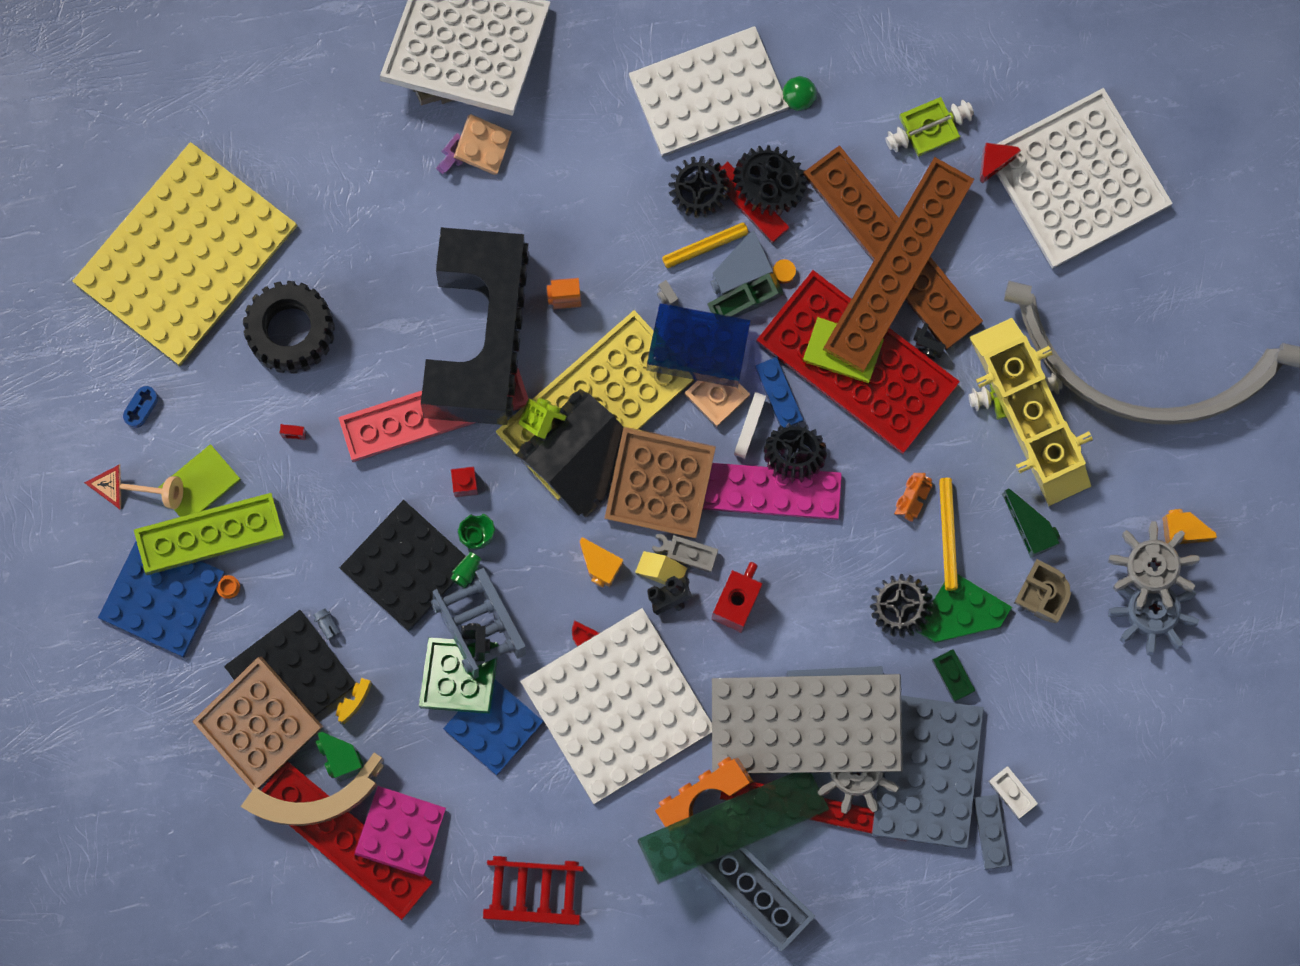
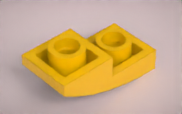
[336,678,372,724]

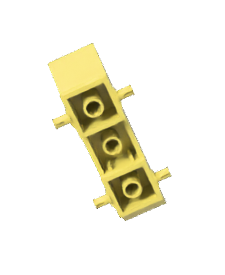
[969,318,1093,506]

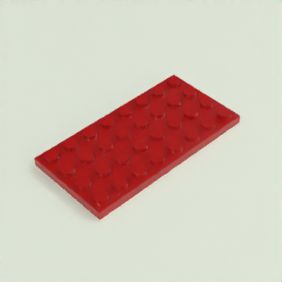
[756,270,960,454]

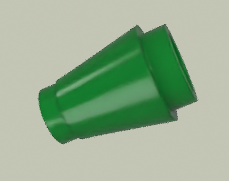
[450,552,482,588]

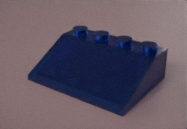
[647,303,751,388]

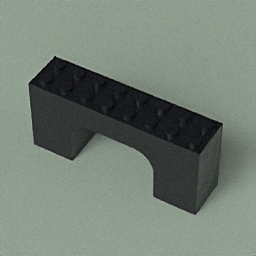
[421,227,529,425]

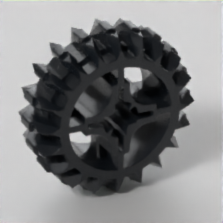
[668,156,731,218]
[763,422,827,483]
[870,574,934,638]

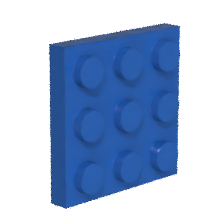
[443,680,544,776]

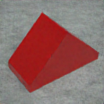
[980,143,1021,184]

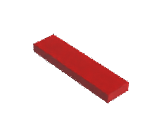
[711,161,789,244]

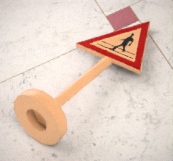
[84,464,183,509]

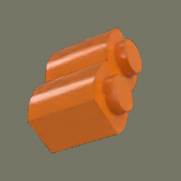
[547,278,581,309]

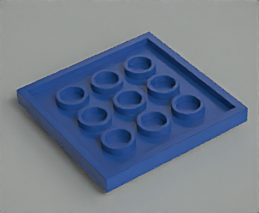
[98,541,225,658]

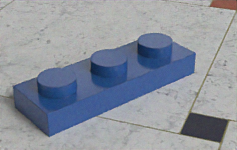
[755,357,803,428]

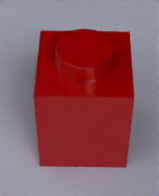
[451,467,478,497]

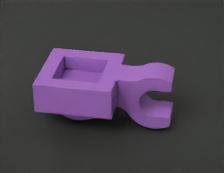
[436,133,463,175]

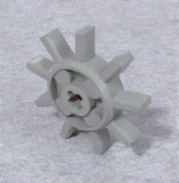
[1108,521,1200,610]
[818,760,903,814]

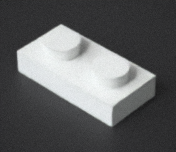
[988,766,1038,819]

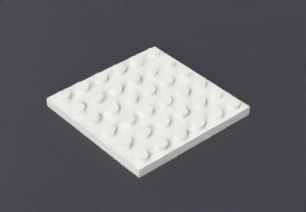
[380,0,550,116]
[996,88,1173,269]
[520,608,712,804]

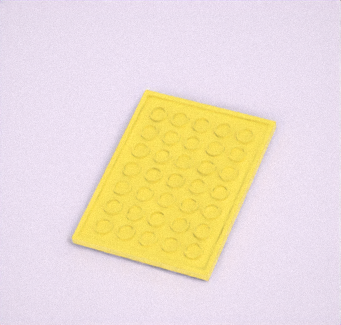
[72,142,297,366]

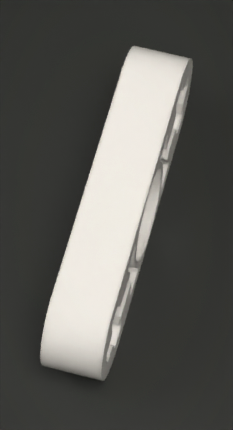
[734,392,766,459]

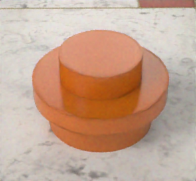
[216,575,240,599]

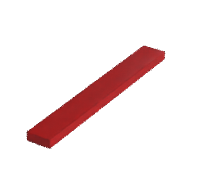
[720,782,906,842]

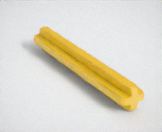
[662,222,748,268]

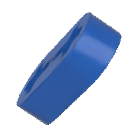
[123,386,158,428]

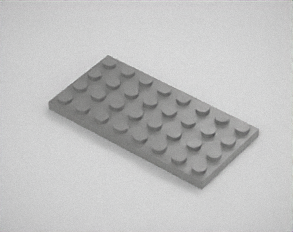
[712,674,903,773]

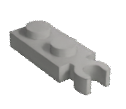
[652,534,718,573]

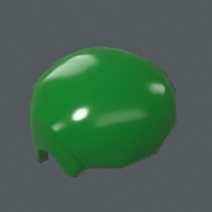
[782,76,817,111]
[457,514,495,550]

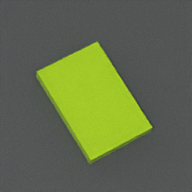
[803,317,884,383]
[158,444,241,517]

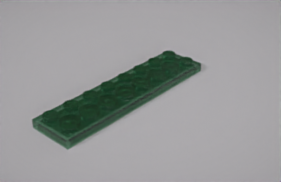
[637,773,829,885]

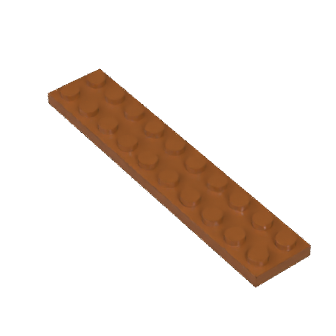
[804,145,983,350]
[823,157,974,372]

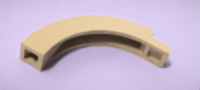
[241,752,384,826]

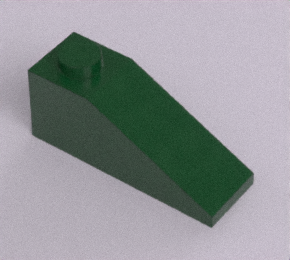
[1002,489,1060,558]

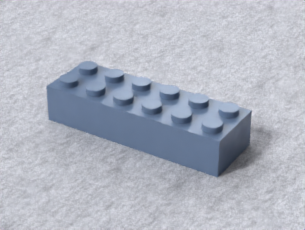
[677,815,815,952]

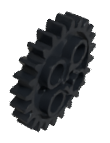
[732,145,807,216]

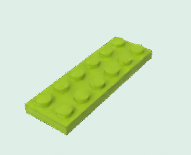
[133,493,284,575]

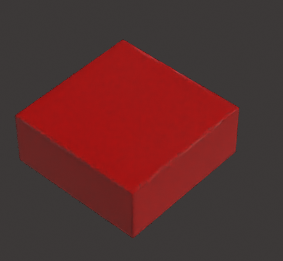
[279,424,306,440]

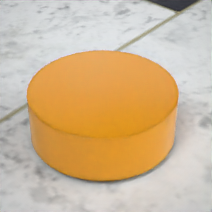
[773,259,796,284]

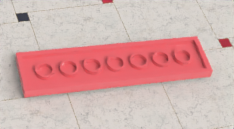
[338,369,528,462]

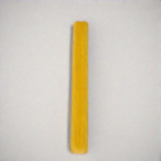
[939,478,958,591]

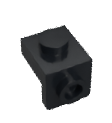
[913,323,946,359]
[461,623,490,661]

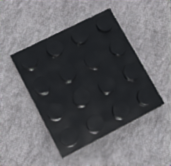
[339,499,466,632]
[224,610,356,717]

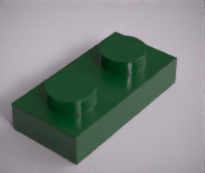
[932,649,975,702]

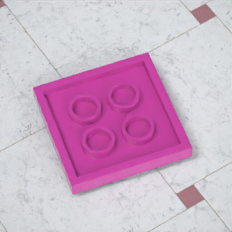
[354,786,446,877]

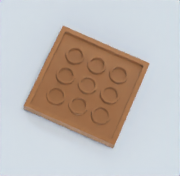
[604,426,716,538]
[192,657,323,790]

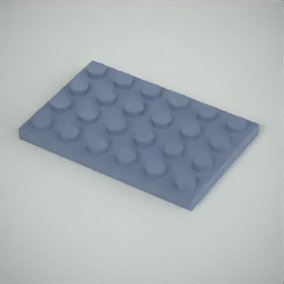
[871,695,984,849]

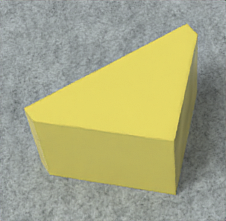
[635,551,687,585]

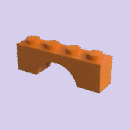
[655,756,753,835]

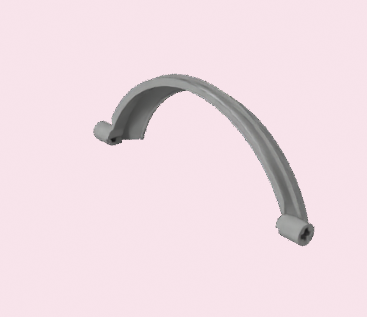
[1004,281,1300,424]

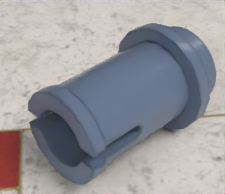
[313,608,340,640]

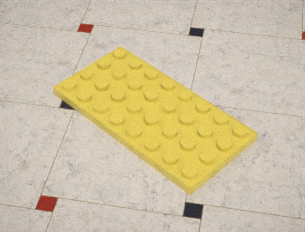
[496,310,696,501]

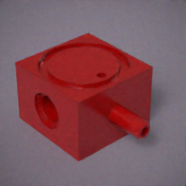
[711,562,763,633]

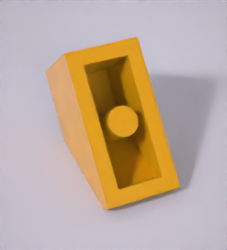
[1162,509,1217,544]
[580,537,623,588]

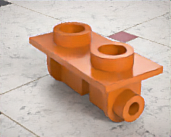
[894,473,933,522]

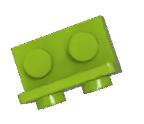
[518,397,567,439]

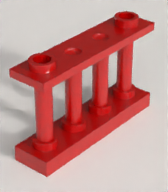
[483,856,584,926]

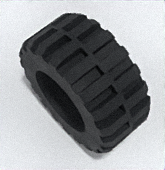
[243,281,335,374]

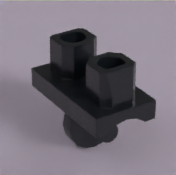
[647,576,692,615]

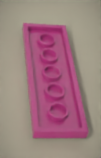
[702,463,841,520]

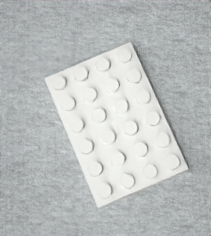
[629,26,789,157]

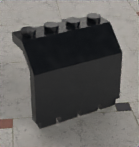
[516,389,623,518]

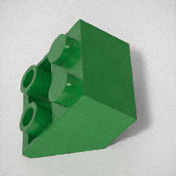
[316,732,364,782]

